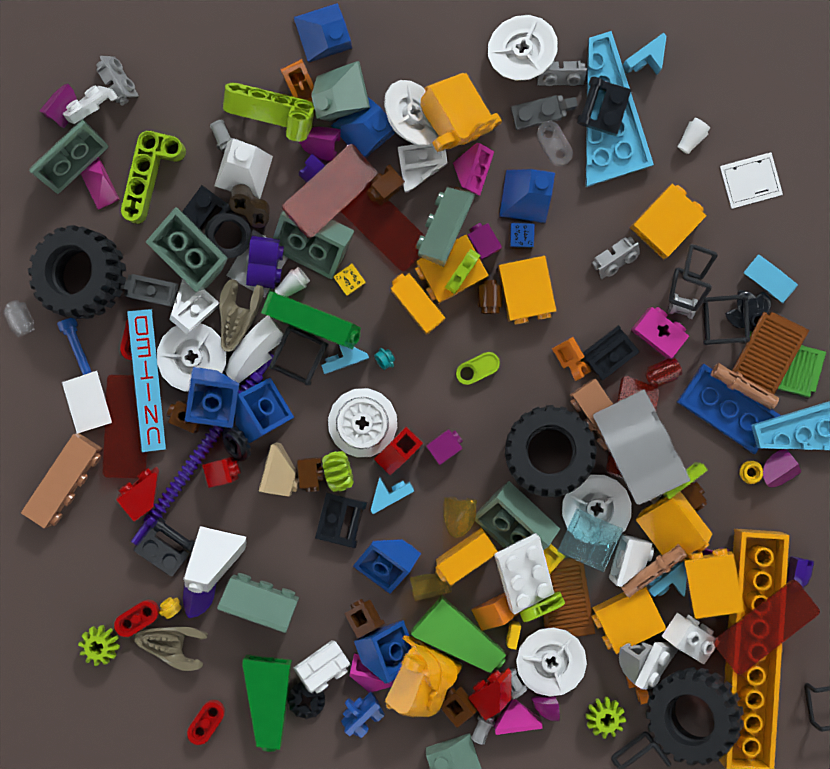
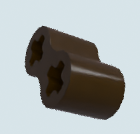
[229,184,270,228]

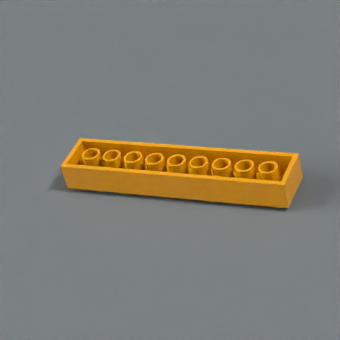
[719,529,789,769]

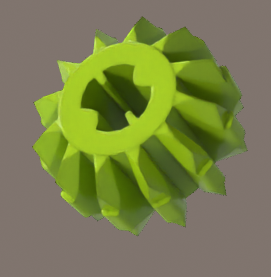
[322,451,354,492]
[78,625,120,666]
[585,697,626,739]

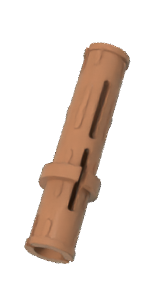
[711,363,779,410]
[621,544,688,598]

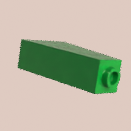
[261,291,361,350]
[242,654,292,752]

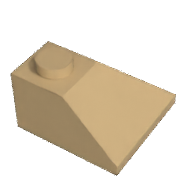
[259,443,299,496]

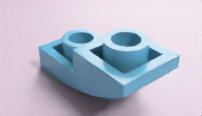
[743,254,798,303]

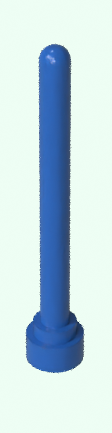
[57,318,108,425]

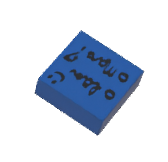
[510,223,535,248]

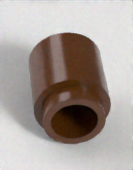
[478,280,502,314]

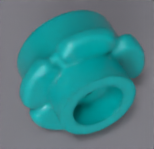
[374,348,395,370]

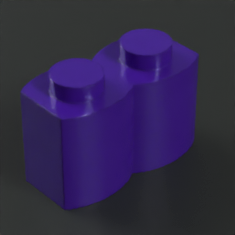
[246,236,284,289]

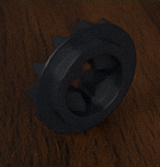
[222,426,251,461]
[288,682,325,720]

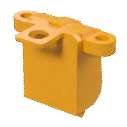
[420,73,502,152]
[385,636,462,717]

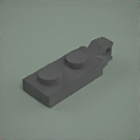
[510,95,578,130]
[120,274,179,307]

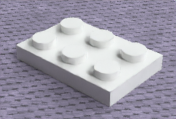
[494,534,554,615]

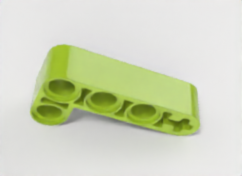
[223,83,314,142]
[121,131,186,224]

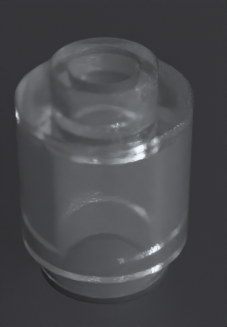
[3,300,35,337]

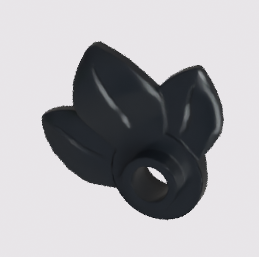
[725,290,771,332]

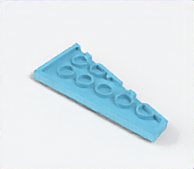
[586,31,654,187]
[751,401,830,450]

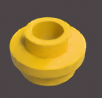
[739,461,763,484]
[159,597,182,619]

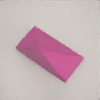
[453,143,494,196]
[81,157,120,210]
[349,654,395,693]
[494,699,543,735]

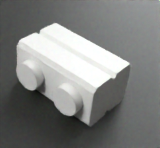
[293,640,350,693]

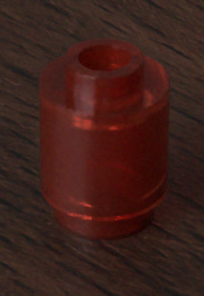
[645,358,682,388]

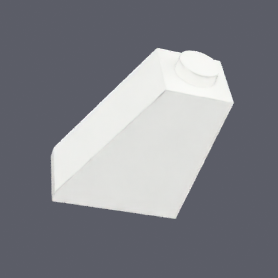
[184,526,246,593]

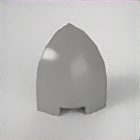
[619,643,653,684]

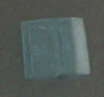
[558,508,623,572]

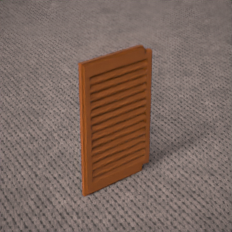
[732,311,809,395]
[543,556,595,637]

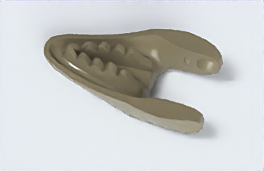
[219,279,264,352]
[135,627,208,671]

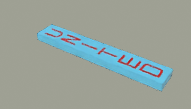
[127,309,166,452]

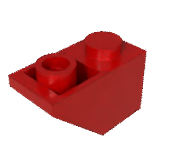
[374,426,423,475]
[202,457,241,488]
[116,466,159,521]
[468,668,512,721]

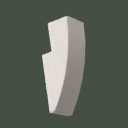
[224,316,284,383]

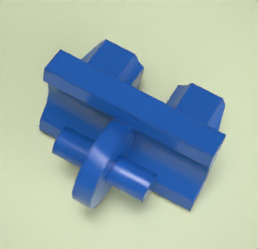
[341,692,385,738]

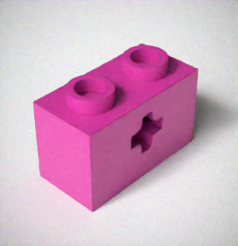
[631,307,689,359]

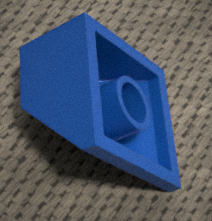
[294,3,352,63]
[331,97,396,162]
[499,169,555,223]
[185,367,239,428]
[235,377,294,444]
[353,539,421,594]
[354,620,413,684]

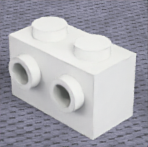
[662,613,720,664]

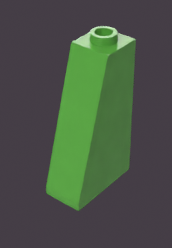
[411,595,506,673]

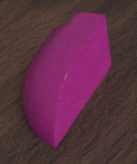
[39,84,77,128]
[299,127,341,161]
[763,449,802,487]
[531,695,560,722]

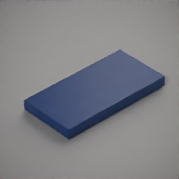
[677,364,781,454]

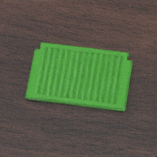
[750,331,826,398]

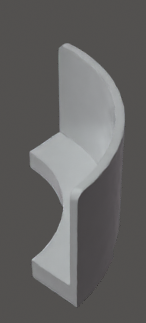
[593,390,691,504]

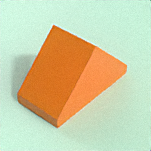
[280,59,314,103]
[471,592,519,631]

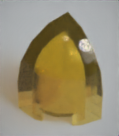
[444,497,477,538]
[410,574,452,602]

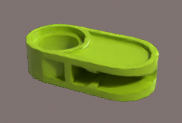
[445,249,481,294]
[456,352,500,385]
[519,592,565,622]

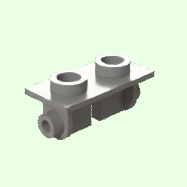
[96,56,139,105]
[537,61,587,86]
[591,237,640,280]

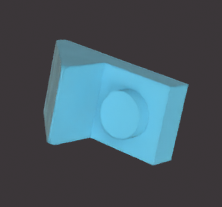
[622,33,667,75]
[321,345,369,374]
[371,477,414,514]
[646,561,687,597]

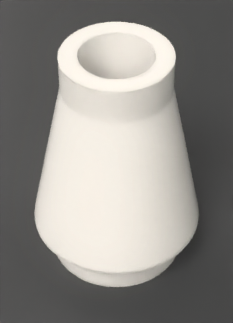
[677,118,710,154]
[274,267,310,297]

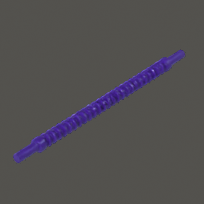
[131,352,274,545]

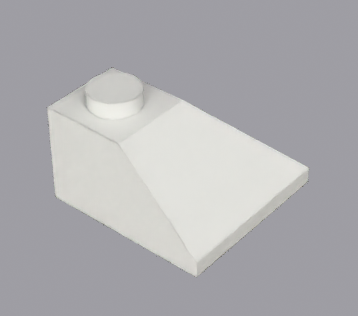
[215,139,273,199]
[609,534,654,587]

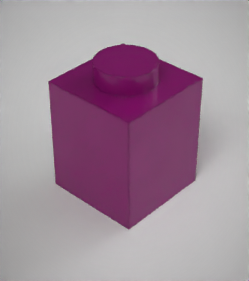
[467,223,502,261]
[426,429,463,465]

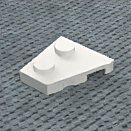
[63,85,118,124]
[398,143,448,193]
[170,279,219,334]
[635,642,679,690]

